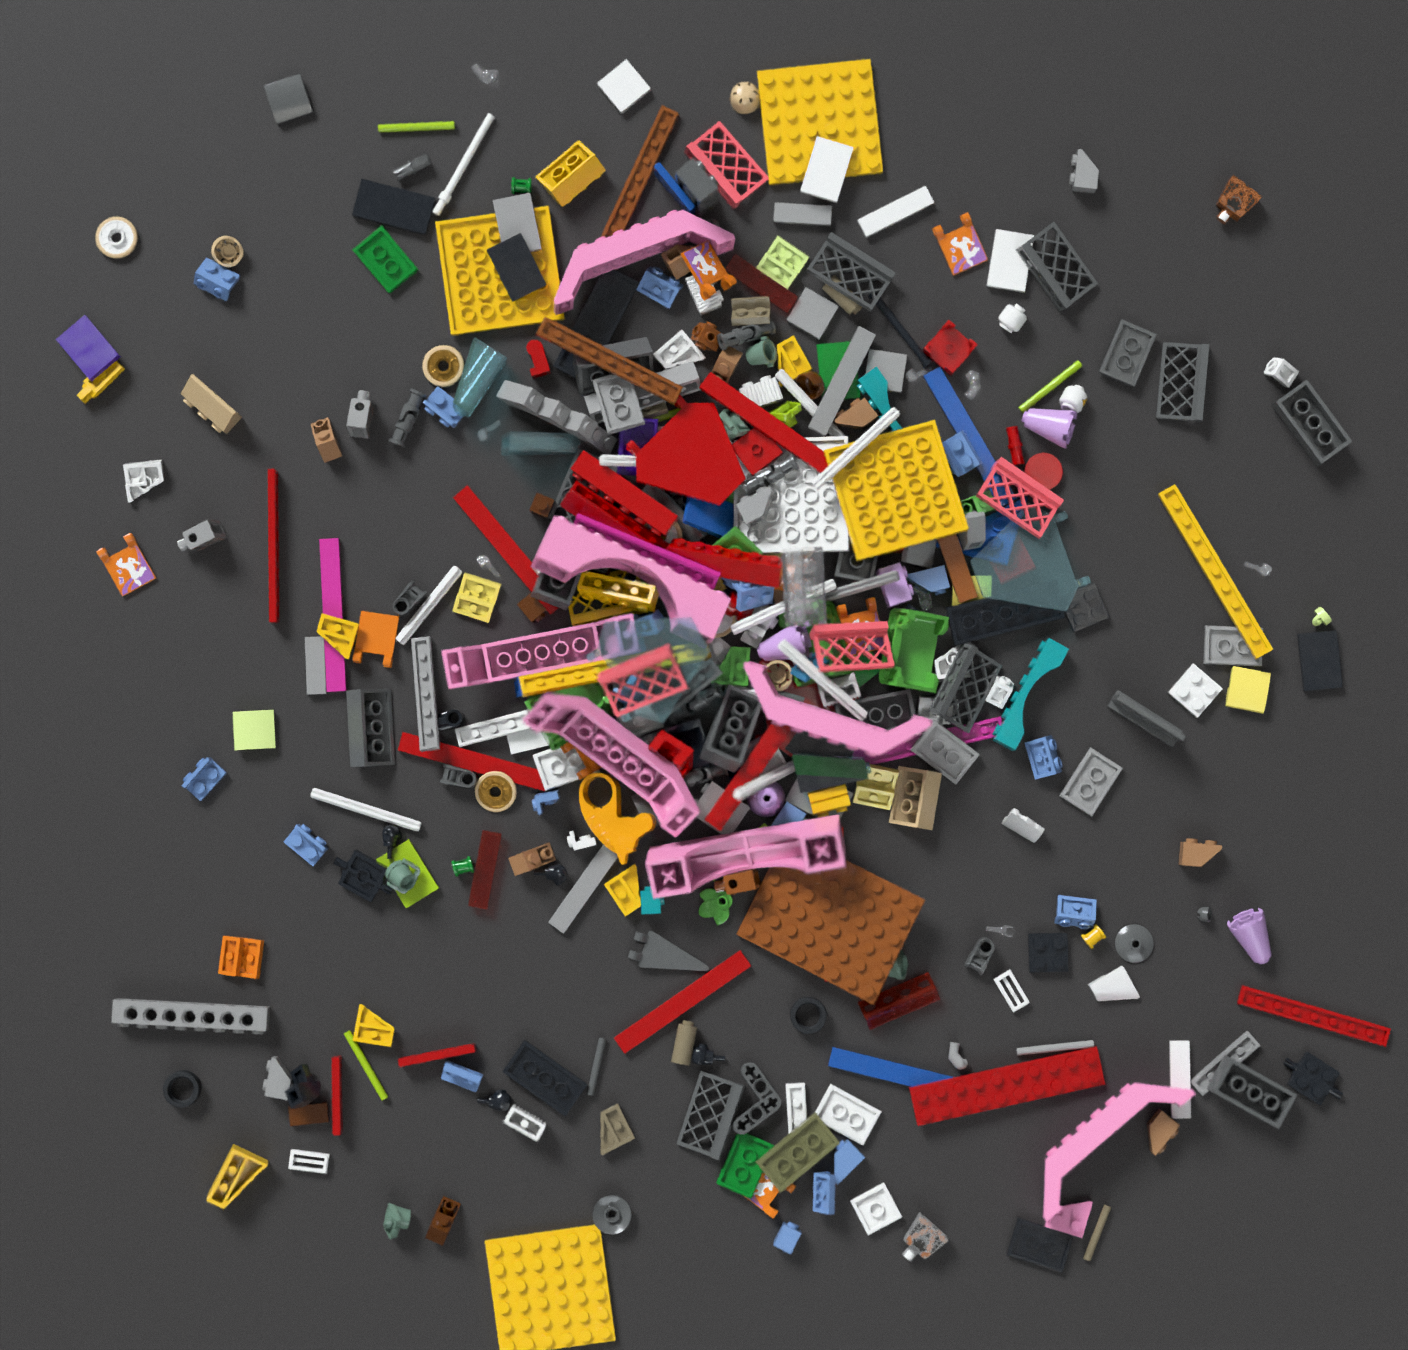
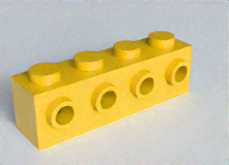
[577,571,659,613]

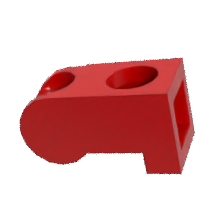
[526,340,551,379]

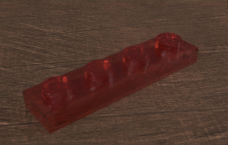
[725,254,798,314]
[468,830,502,909]

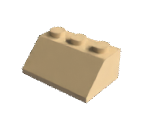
[181,374,242,434]
[889,766,942,830]

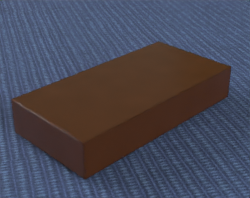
[288,1102,329,1126]

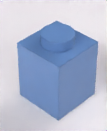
[773,1221,801,1254]

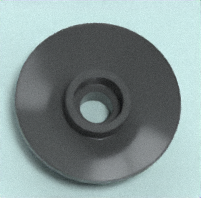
[1115,924,1154,963]
[593,1195,631,1234]

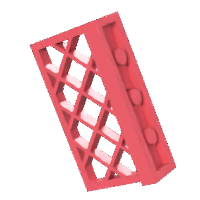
[684,121,769,209]
[976,457,1064,539]
[809,621,894,672]
[597,644,688,717]

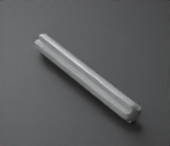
[815,571,900,601]

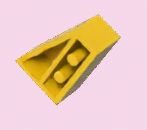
[206,1144,268,1209]

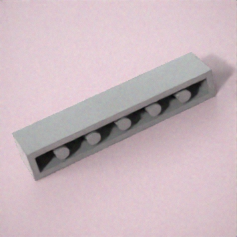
[584,361,701,424]

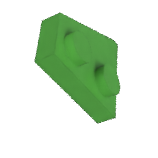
[711,647,750,686]

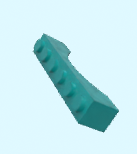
[857,366,903,432]
[992,638,1069,751]

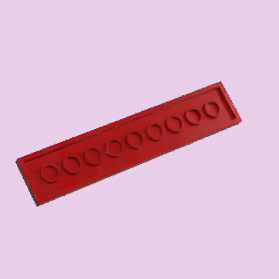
[909,1046,1105,1126]

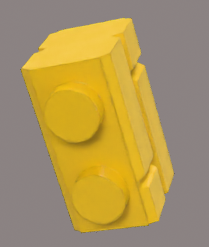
[807,784,851,818]

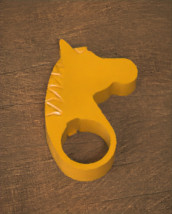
[579,773,657,864]

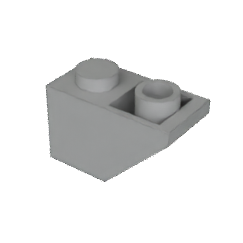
[1069,149,1099,193]
[736,486,774,528]
[958,511,986,551]
[262,1056,293,1100]

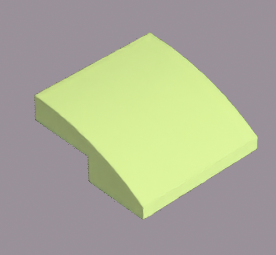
[756,236,810,290]
[232,710,276,750]

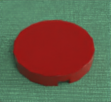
[1024,453,1063,490]

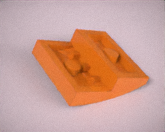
[218,935,264,979]

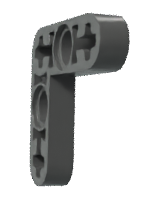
[732,1062,781,1134]

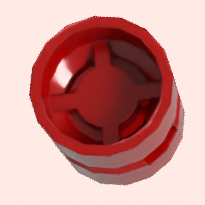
[725,591,755,621]

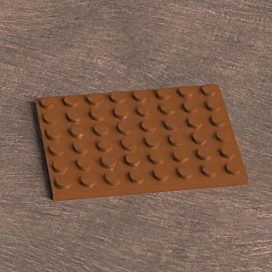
[736,860,926,1004]

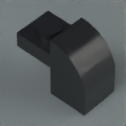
[285,1064,321,1109]

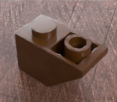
[425,1196,461,1246]

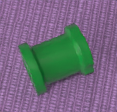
[511,177,532,194]
[451,856,475,877]

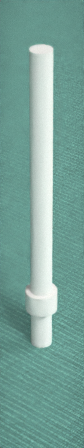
[433,113,495,216]

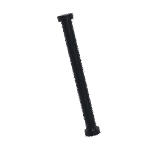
[868,293,933,368]

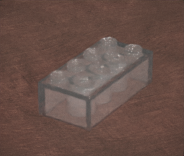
[781,547,827,627]

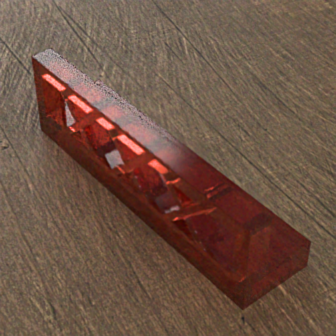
[858,972,940,1030]

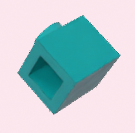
[640,886,664,914]

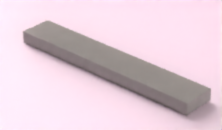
[808,326,876,436]
[411,636,440,752]
[548,844,618,934]

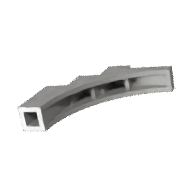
[496,380,617,455]

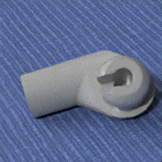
[948,1042,968,1070]

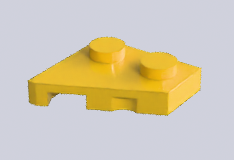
[777,335,813,387]
[316,613,359,659]
[604,864,641,916]
[353,1004,395,1047]

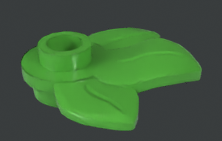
[699,888,733,925]

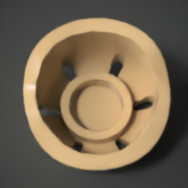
[730,82,760,114]
[211,236,243,267]
[766,660,793,691]

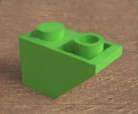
[960,490,995,516]

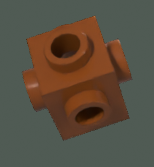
[691,322,723,352]

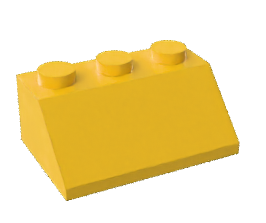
[536,140,606,207]

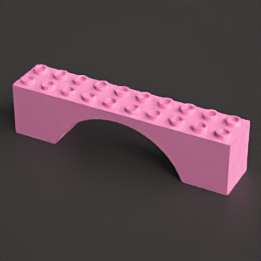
[530,516,731,648]
[646,815,846,898]

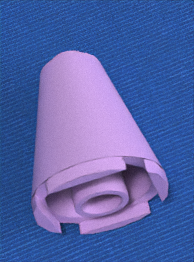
[1022,408,1077,448]
[757,621,813,661]
[747,782,785,817]
[1227,908,1272,964]

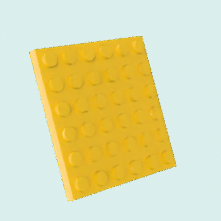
[757,59,883,185]
[435,206,565,336]
[824,420,969,561]
[485,1224,616,1350]

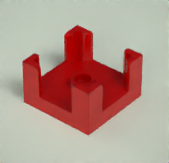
[922,320,978,376]
[648,730,694,779]

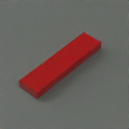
[398,1043,477,1067]
[332,1056,343,1135]

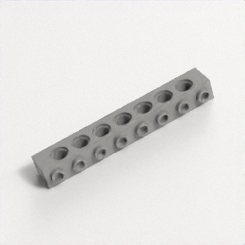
[111,998,270,1034]

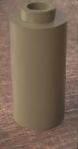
[822,275,862,315]
[671,1020,697,1065]

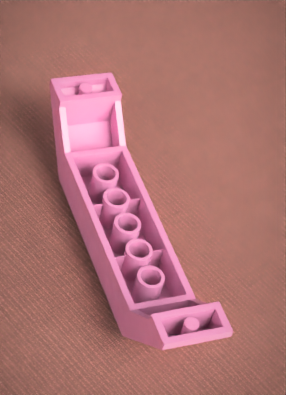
[554,210,735,315]
[442,613,640,689]
[744,661,933,757]
[522,694,700,838]
[1044,1083,1195,1221]

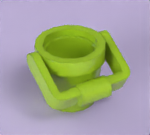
[769,401,802,428]

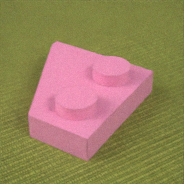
[1044,1200,1093,1238]

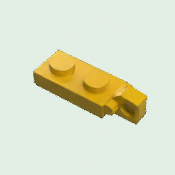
[77,361,125,403]

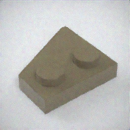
[600,1103,635,1155]

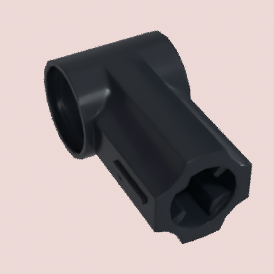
[437,709,465,731]

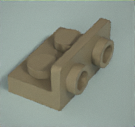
[731,296,771,326]

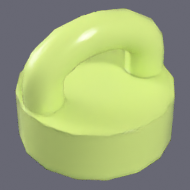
[1312,607,1332,626]

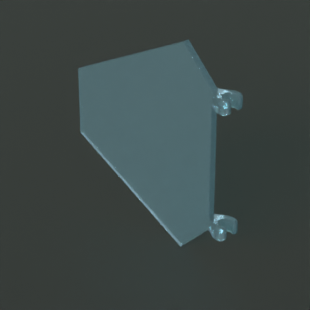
[970,503,1091,611]
[586,617,710,723]

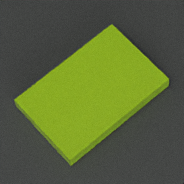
[376,839,439,908]

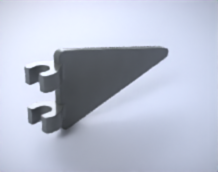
[628,931,709,971]

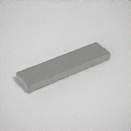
[1190,1031,1261,1096]

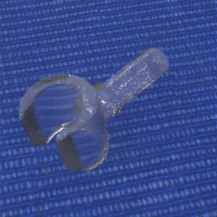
[905,367,933,382]
[477,420,501,442]
[477,555,500,578]
[1244,562,1272,577]
[986,925,1014,937]

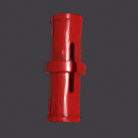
[1006,426,1025,466]

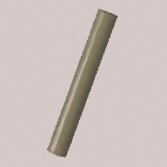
[1083,1204,1111,1261]

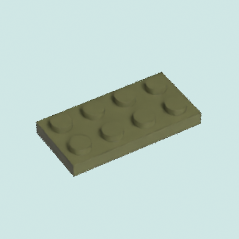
[756,1112,840,1193]

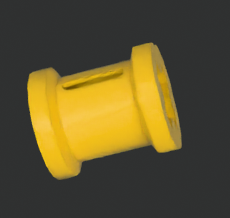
[1081,924,1107,949]

